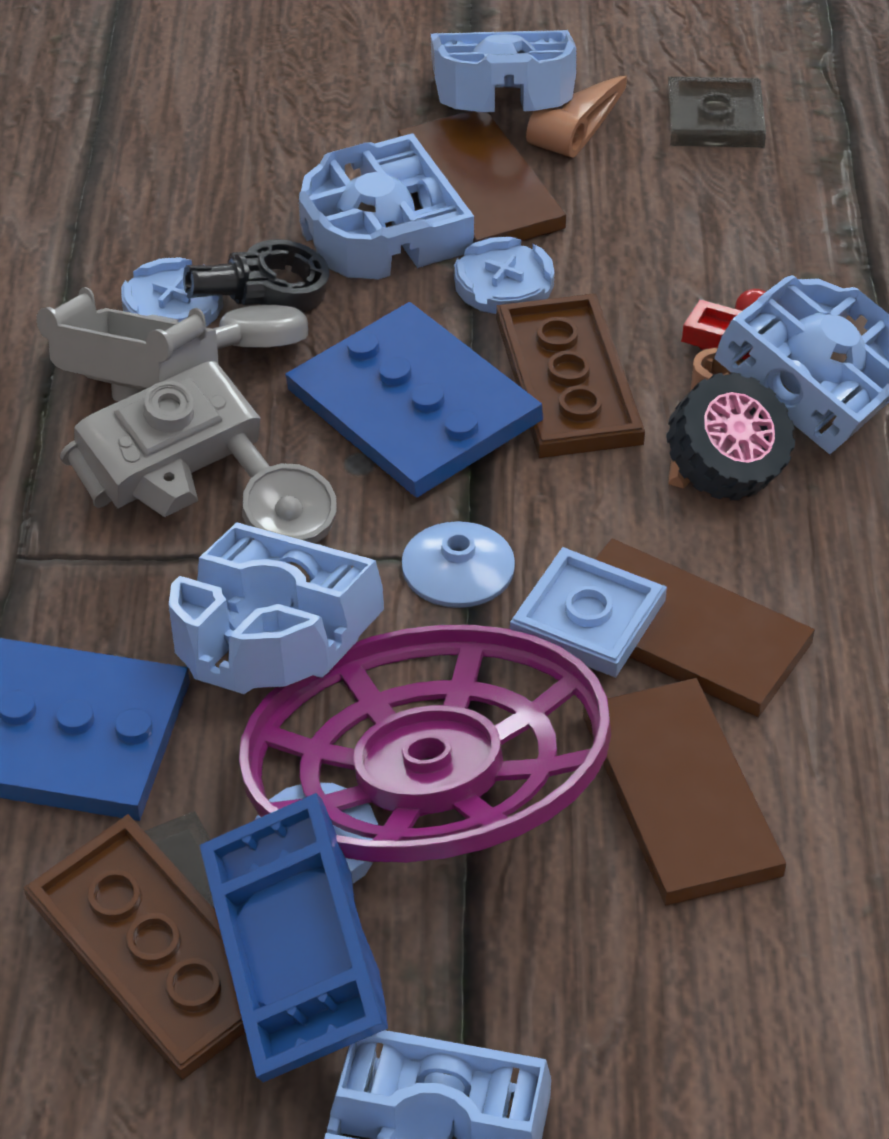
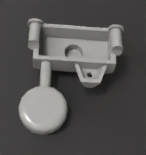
[37,287,308,402]
[60,361,336,544]

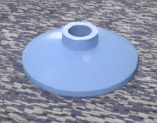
[402,521,515,608]

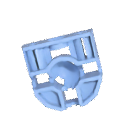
[431,30,576,112]
[299,133,474,279]
[714,275,889,454]
[169,523,384,694]
[324,1030,552,1139]

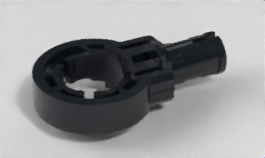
[183,239,329,312]

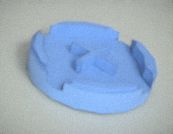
[454,237,555,314]
[121,257,223,327]

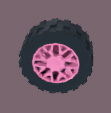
[666,372,795,501]

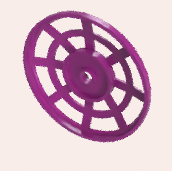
[239,625,611,863]

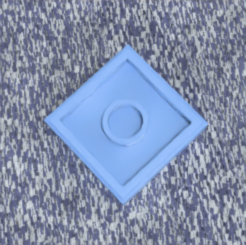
[510,547,667,678]

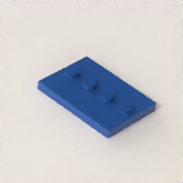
[285,302,543,498]
[0,638,190,821]

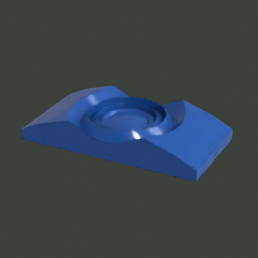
[199,793,388,1082]

